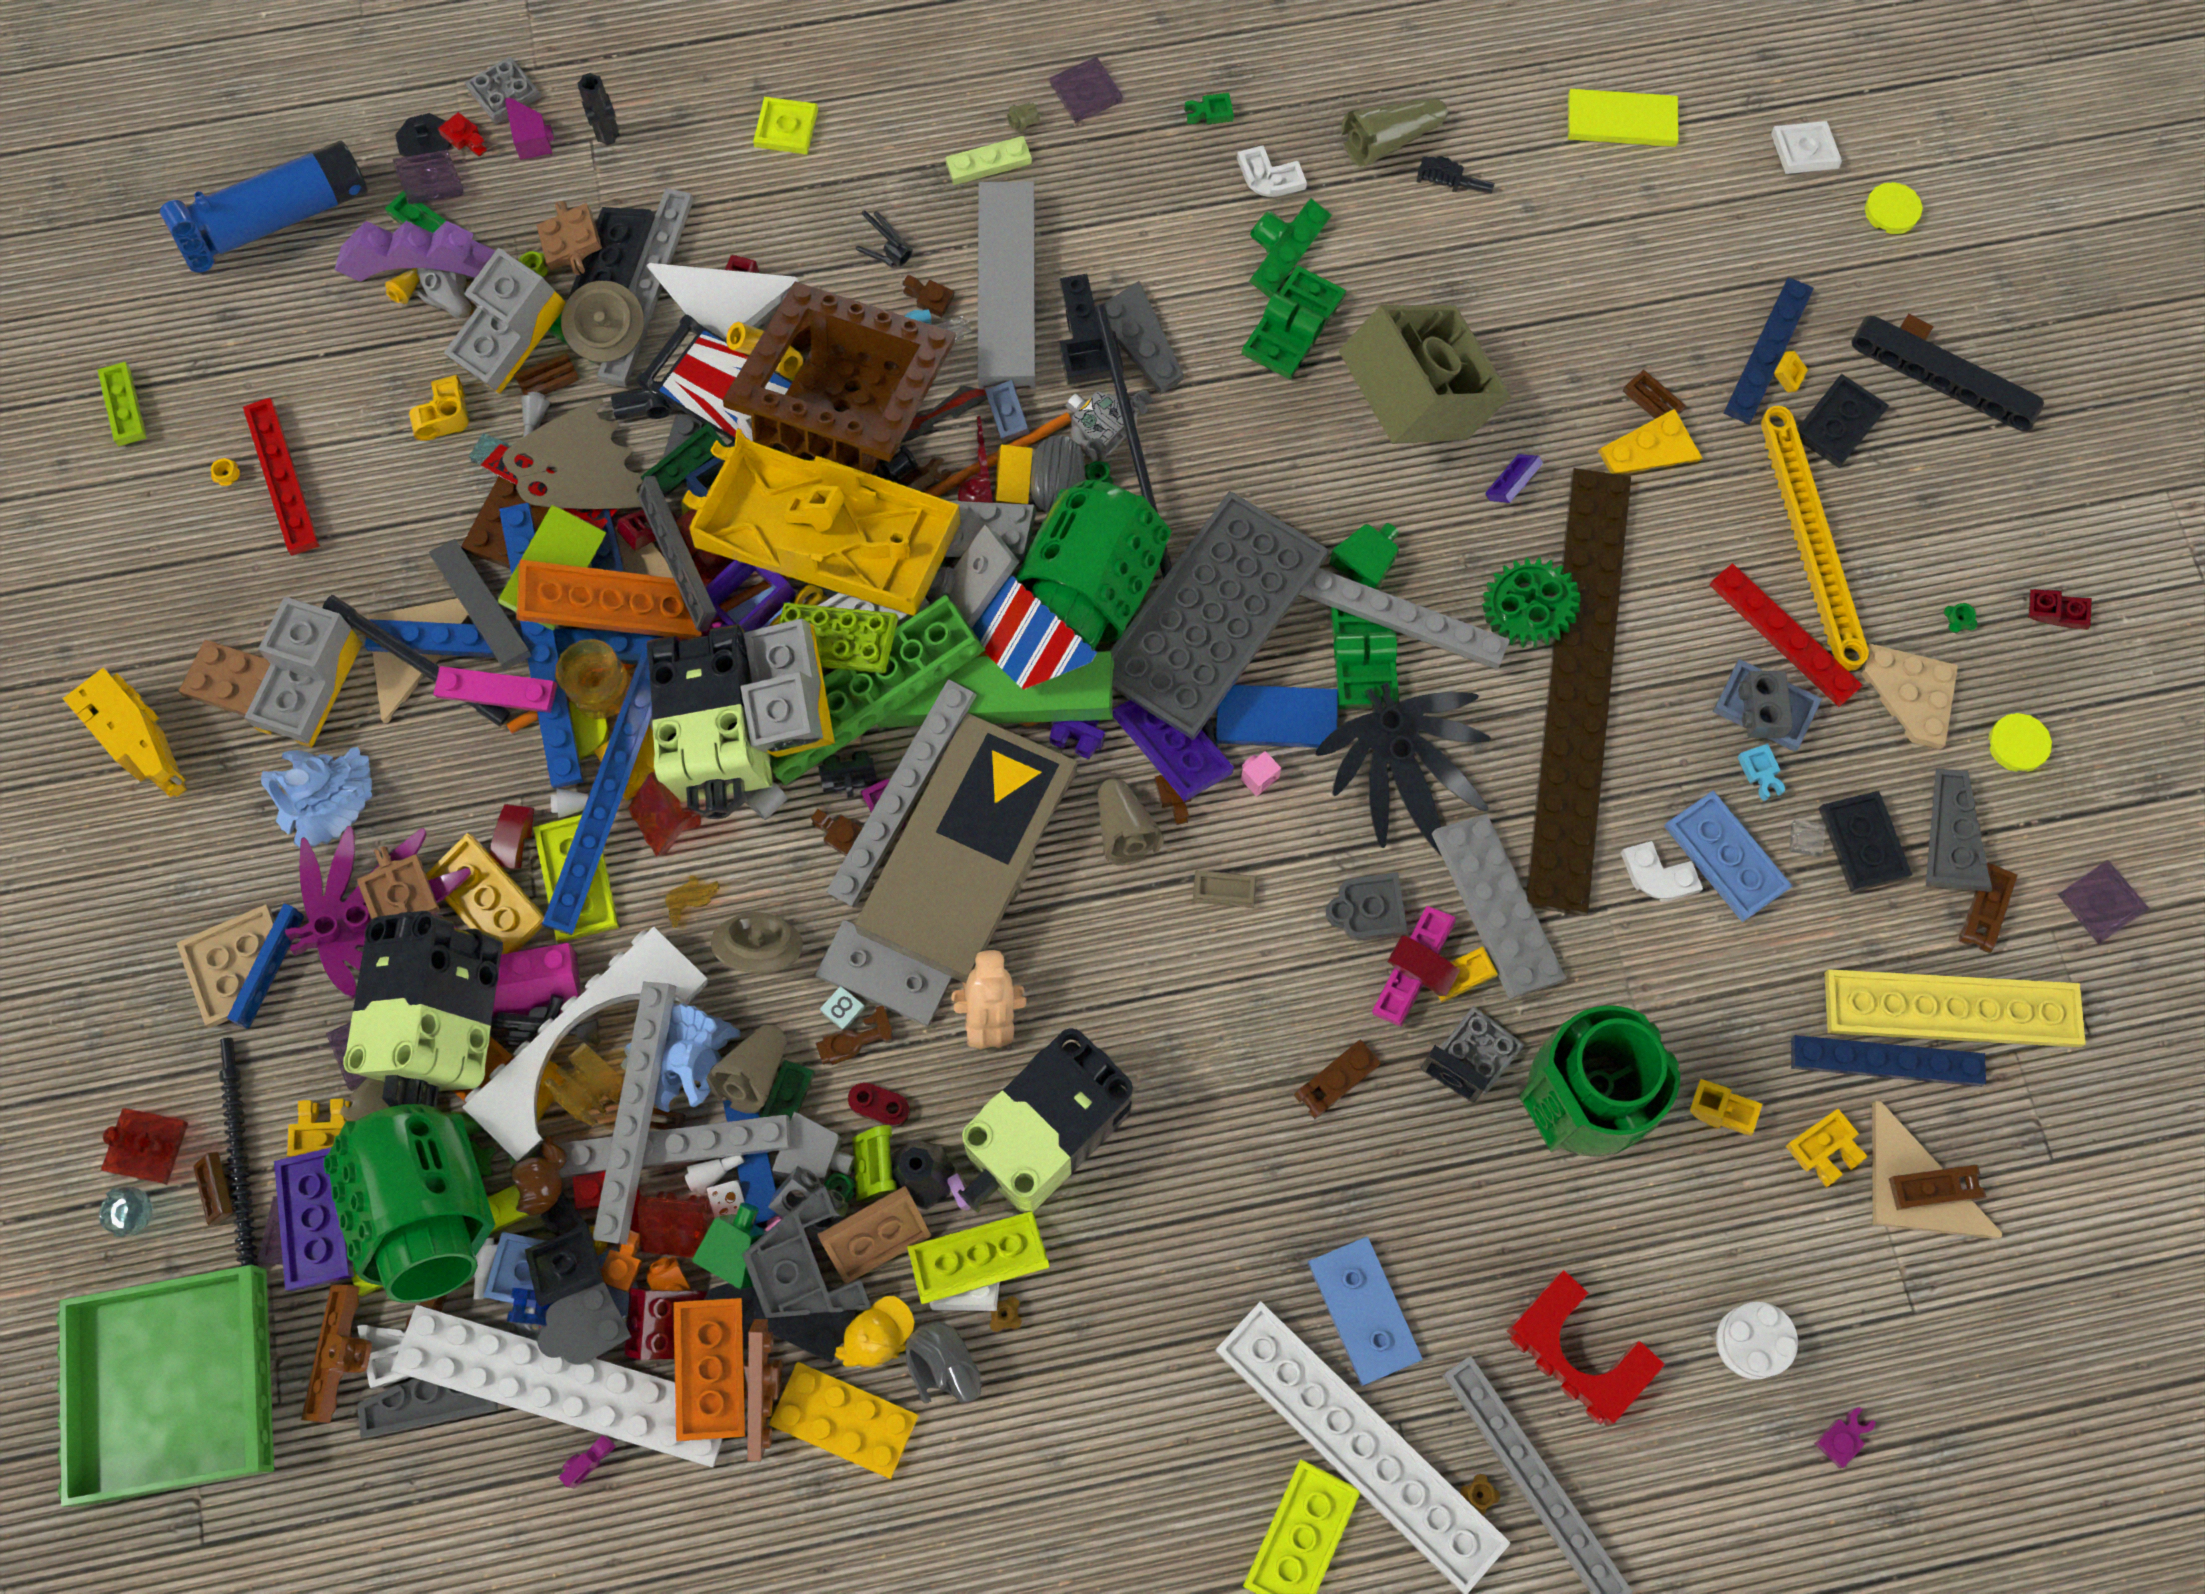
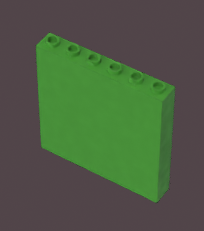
[57,1265,274,1507]

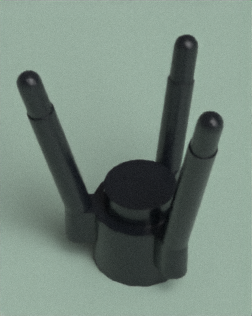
[856,210,913,268]

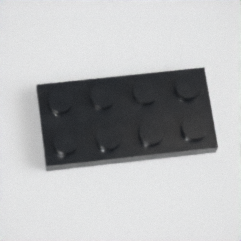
[568,207,655,299]

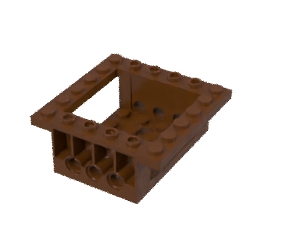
[723,281,956,475]

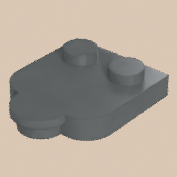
[1326,872,1408,941]
[537,1282,632,1365]

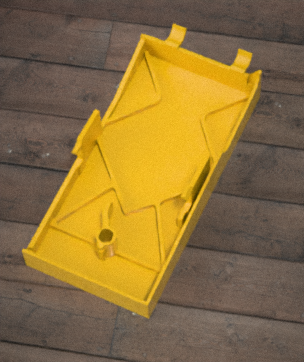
[683,428,961,616]

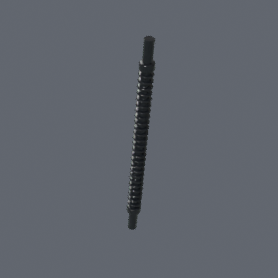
[219,1037,259,1267]

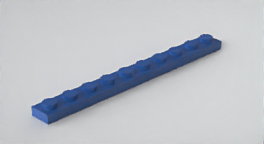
[499,503,584,789]
[364,619,664,665]
[542,641,652,936]

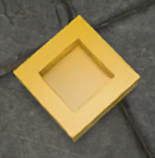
[1773,351,1808,392]

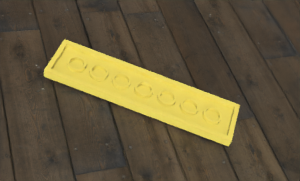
[1824,969,2086,1047]

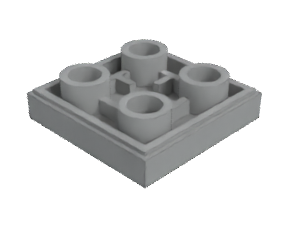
[465,56,541,125]
[1441,1006,1524,1095]

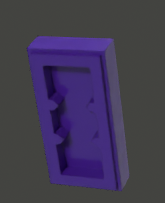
[1485,454,1543,503]

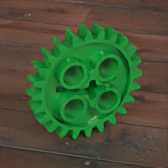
[1482,557,1580,648]

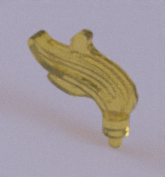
[665,875,720,928]

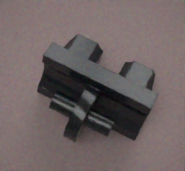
[818,750,877,799]

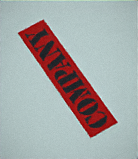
[480,444,619,529]

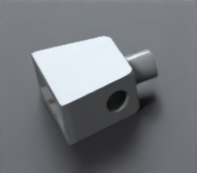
[772,1112,855,1183]

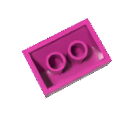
[492,943,581,1017]

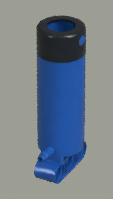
[160,140,368,273]

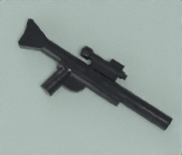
[490,994,601,1047]

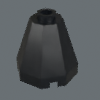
[891,1140,955,1210]

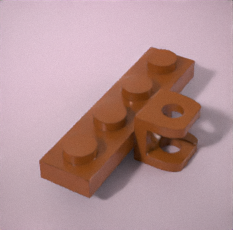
[301,1285,372,1423]
[744,1319,782,1462]

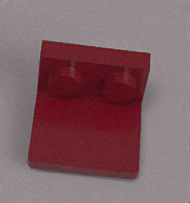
[624,1288,707,1360]

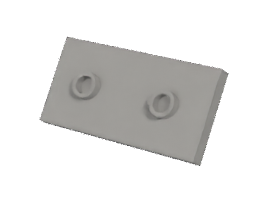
[929,524,1019,628]
[815,920,953,1027]

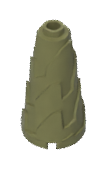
[1341,98,1448,167]

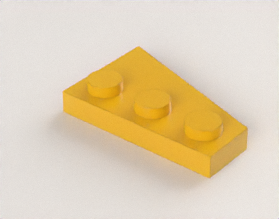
[1598,409,1703,475]

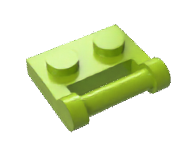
[852,1125,897,1202]

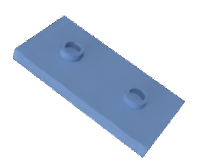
[1664,790,1792,923]
[1307,1236,1423,1387]

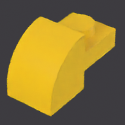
[782,485,844,532]
[1690,1079,1763,1136]

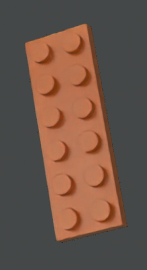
[516,560,701,639]

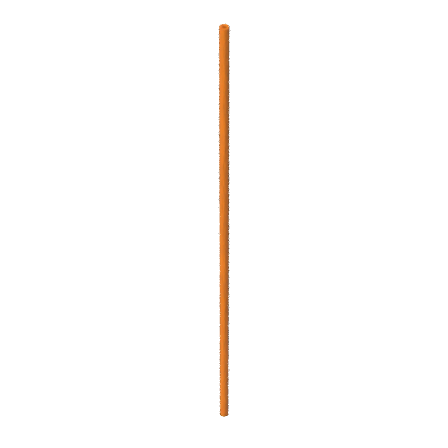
[506,412,1071,734]

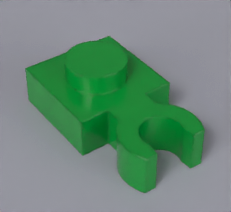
[1184,92,1234,125]

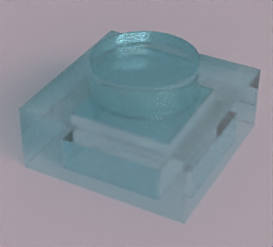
[469,433,510,465]

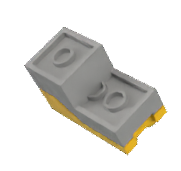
[444,248,566,394]
[244,596,363,748]
[741,618,835,757]

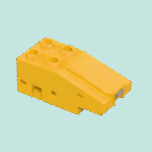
[62,668,187,797]

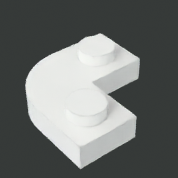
[1237,145,1307,197]
[1621,841,1703,902]

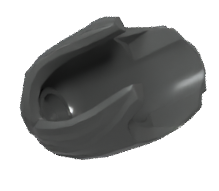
[1030,435,1085,514]
[905,1321,982,1404]

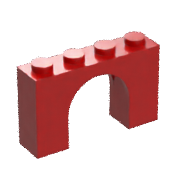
[1506,1270,1666,1426]

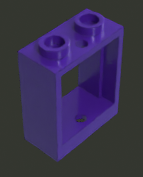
[705,560,796,632]

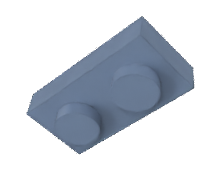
[985,380,1030,443]

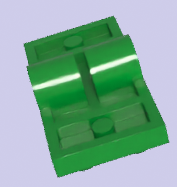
[1241,265,1346,380]
[1330,593,1399,709]

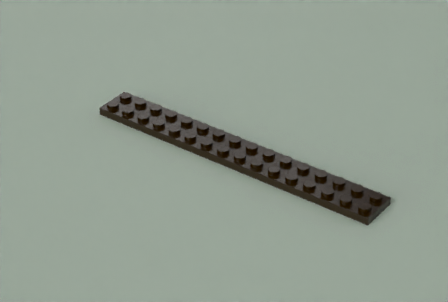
[1526,468,1631,916]

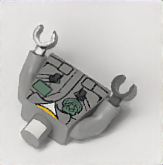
[1066,390,1154,462]

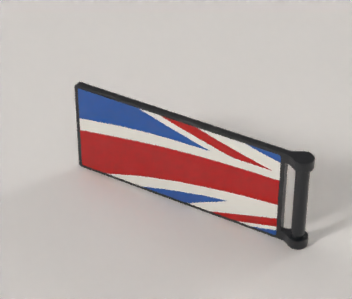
[635,314,842,442]

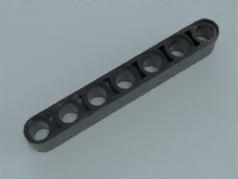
[1851,316,2044,431]

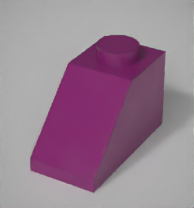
[505,98,555,160]

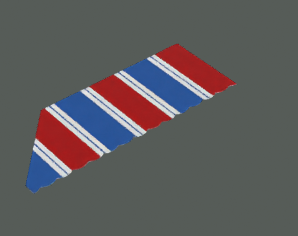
[971,576,1097,690]

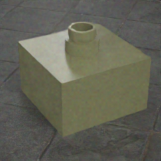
[1339,305,1511,444]

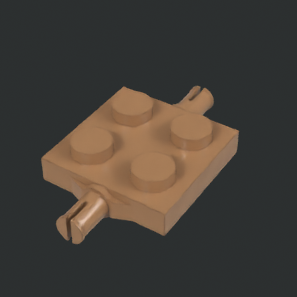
[536,201,602,275]
[356,846,440,919]

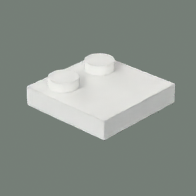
[1771,121,1842,174]

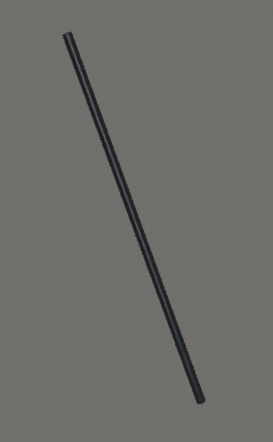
[1094,304,1218,748]

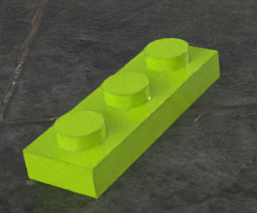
[97,361,147,447]

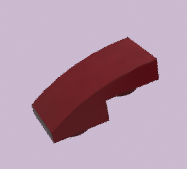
[2028,589,2092,630]
[489,804,534,869]
[1387,935,1460,996]

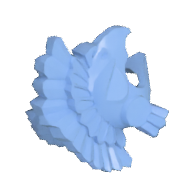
[261,747,372,848]
[621,1003,741,1112]

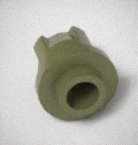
[1007,102,1040,133]

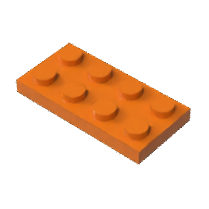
[674,1298,745,1441]

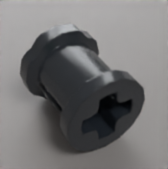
[879,445,918,483]

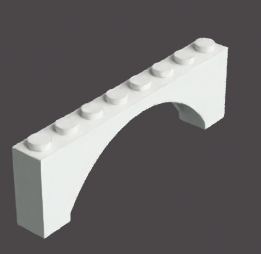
[462,927,708,1163]

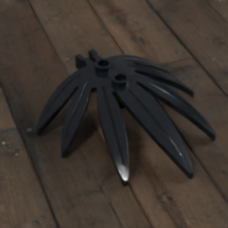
[1315,682,1491,856]

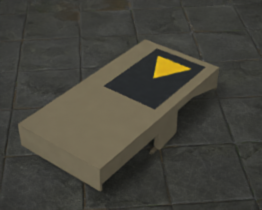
[854,713,1077,983]

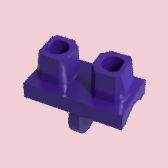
[1050,720,1105,759]

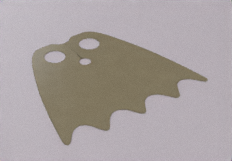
[502,399,643,509]

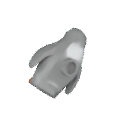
[416,268,474,319]

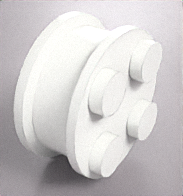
[1716,1302,1798,1380]

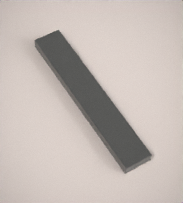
[637,476,716,632]
[429,539,532,671]

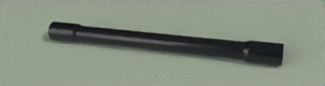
[322,595,510,727]

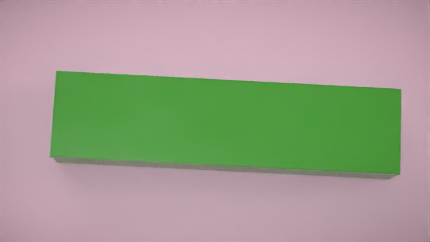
[769,595,985,786]
[877,651,1114,728]

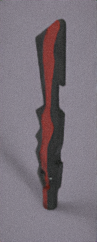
[901,386,988,443]

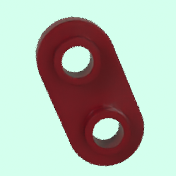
[848,1082,910,1127]

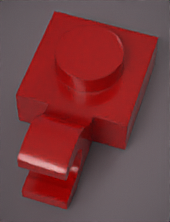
[438,112,487,157]

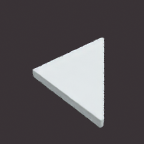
[646,263,799,340]

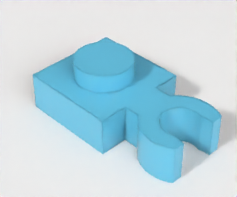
[1737,744,1785,801]

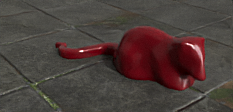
[958,416,993,503]

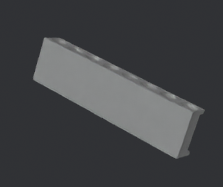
[977,182,1035,390]

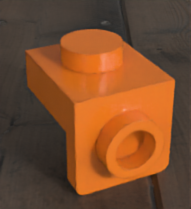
[646,1255,693,1291]

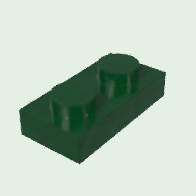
[760,1059,815,1121]

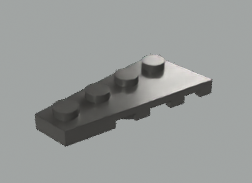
[1103,281,1184,395]
[1926,768,1992,892]
[357,1378,498,1439]

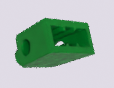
[1329,523,1399,590]
[692,1202,767,1289]

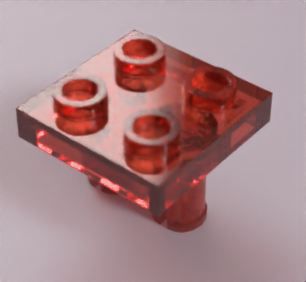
[628,772,701,857]
[101,1108,188,1185]
[638,1191,709,1258]

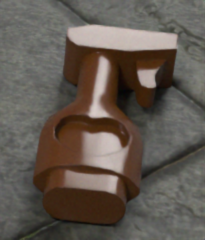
[816,1005,893,1065]

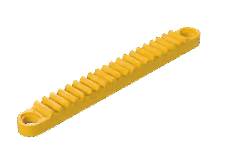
[1761,406,1869,671]

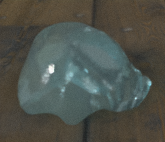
[99,1186,153,1238]

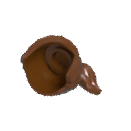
[511,1136,567,1216]

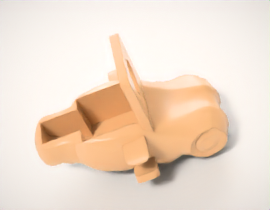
[951,950,1027,1050]

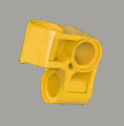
[409,374,469,441]

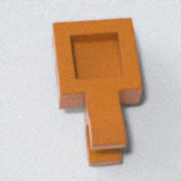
[601,1230,643,1293]

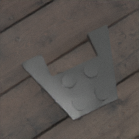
[742,1186,871,1318]

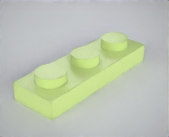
[945,136,1032,185]

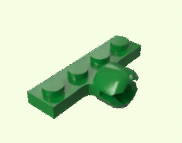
[1249,198,1332,298]

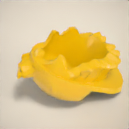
[835,1296,915,1367]

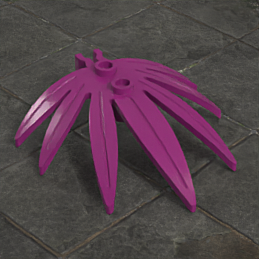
[285,826,471,999]

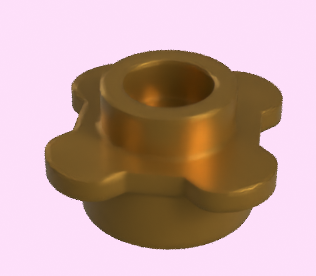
[989,1296,1022,1332]
[1459,1474,1500,1516]

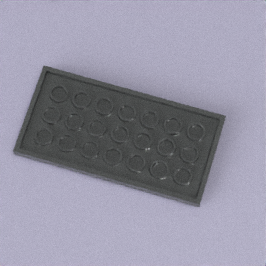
[1110,491,1328,740]

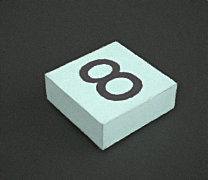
[820,986,865,1030]

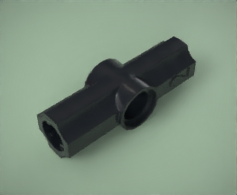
[577,73,620,145]
[611,381,681,420]

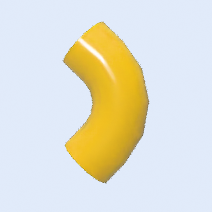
[726,322,803,377]

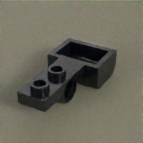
[1060,273,1124,385]

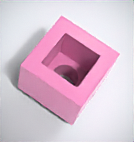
[1241,751,1281,797]

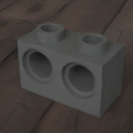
[1738,671,1793,738]
[768,1165,849,1246]

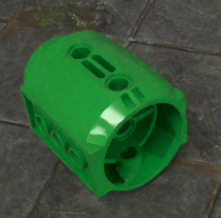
[1015,480,1172,651]
[1518,1005,1681,1157]
[324,1104,496,1303]

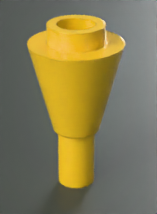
[385,268,420,304]

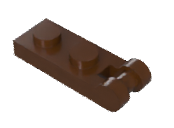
[1958,863,2018,953]
[1294,1039,1381,1120]
[1888,1165,1987,1211]

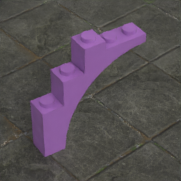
[334,221,495,282]

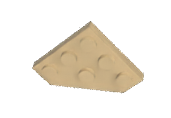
[1861,643,1958,750]
[176,904,275,1028]

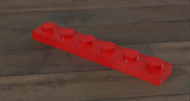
[243,398,320,556]
[1709,563,1863,707]

